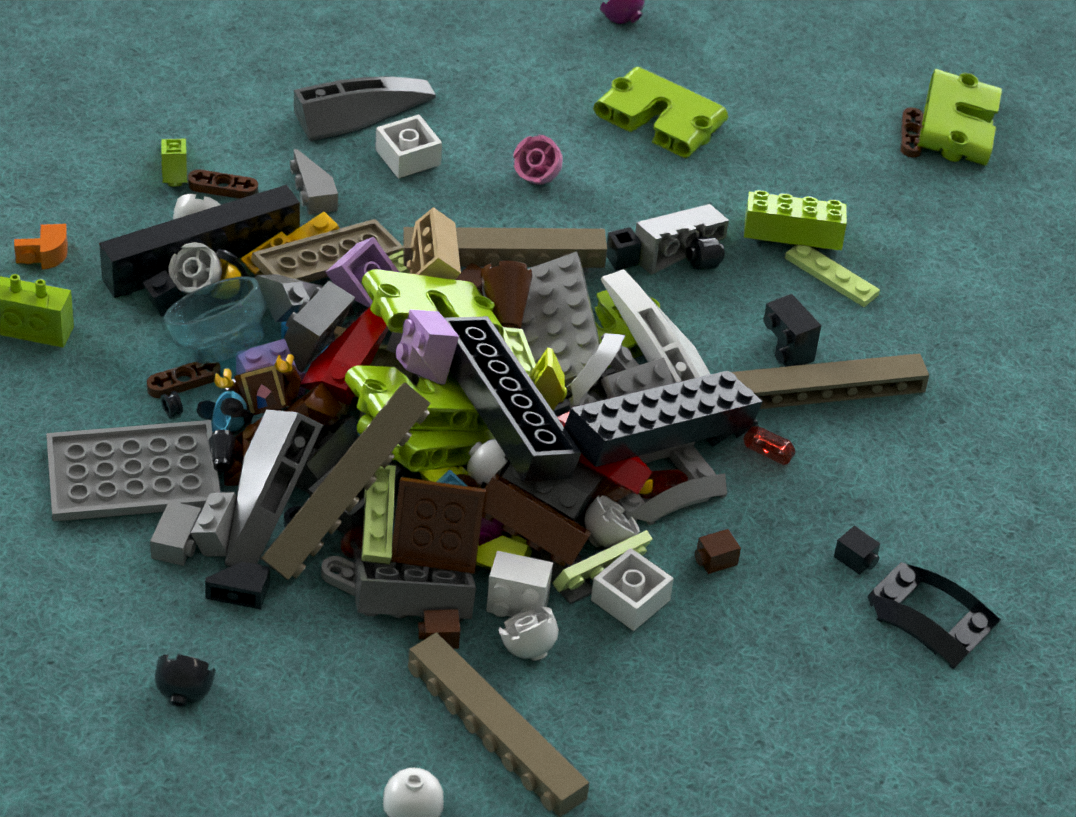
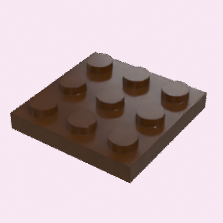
[390,477,486,574]

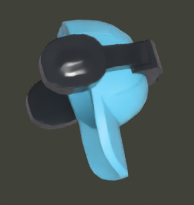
[196,391,254,433]

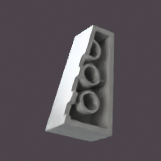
[635,204,729,275]

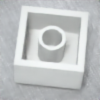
[376,115,442,178]
[591,548,674,631]
[486,551,553,617]

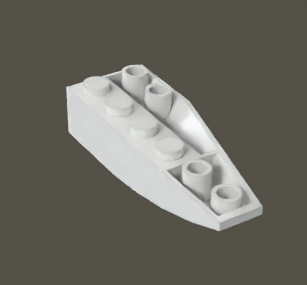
[601,269,711,383]

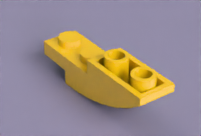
[241,212,339,276]

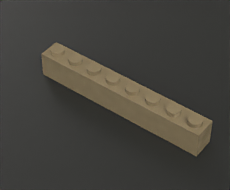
[403,227,607,268]
[731,353,929,409]
[260,382,431,580]
[408,633,589,817]

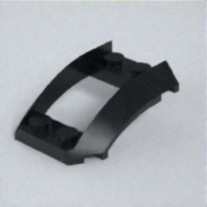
[867,562,1002,669]

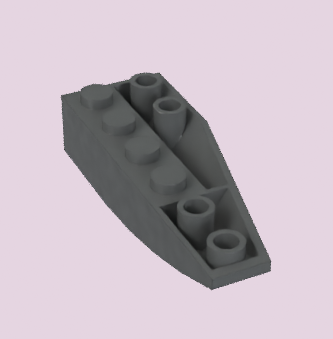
[294,77,436,141]
[224,410,323,567]

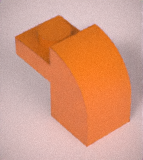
[14,224,68,269]

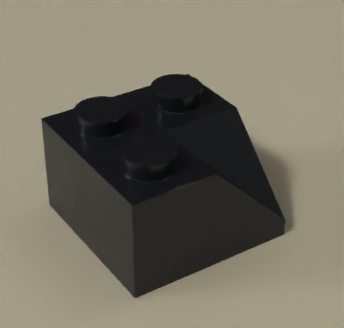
[763,294,822,367]

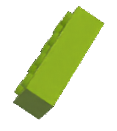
[744,190,847,250]
[0,274,74,348]

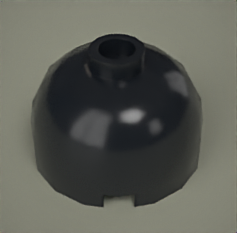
[155,654,216,707]

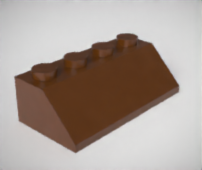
[482,474,592,566]

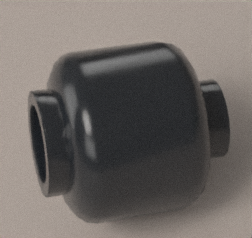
[686,237,725,270]

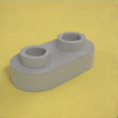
[321,556,355,596]

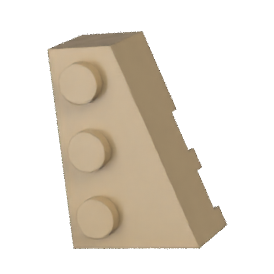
[406,207,461,280]

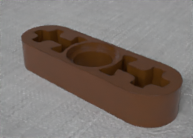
[901,108,924,158]
[188,170,258,199]
[147,358,221,398]

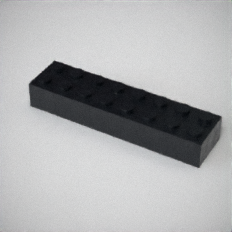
[99,184,300,298]
[444,316,581,482]
[564,371,763,467]

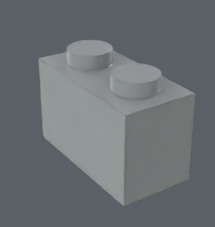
[191,492,237,557]
[150,501,201,566]

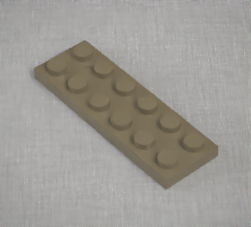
[251,219,403,282]

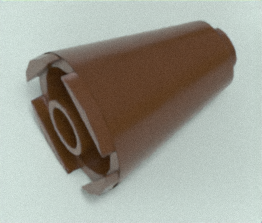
[481,261,532,329]

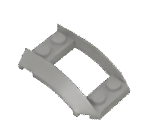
[567,333,639,408]
[616,442,727,526]

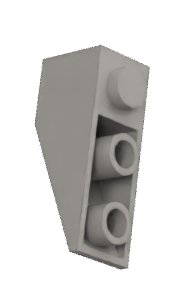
[290,149,338,214]

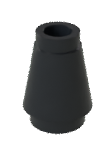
[208,429,236,472]

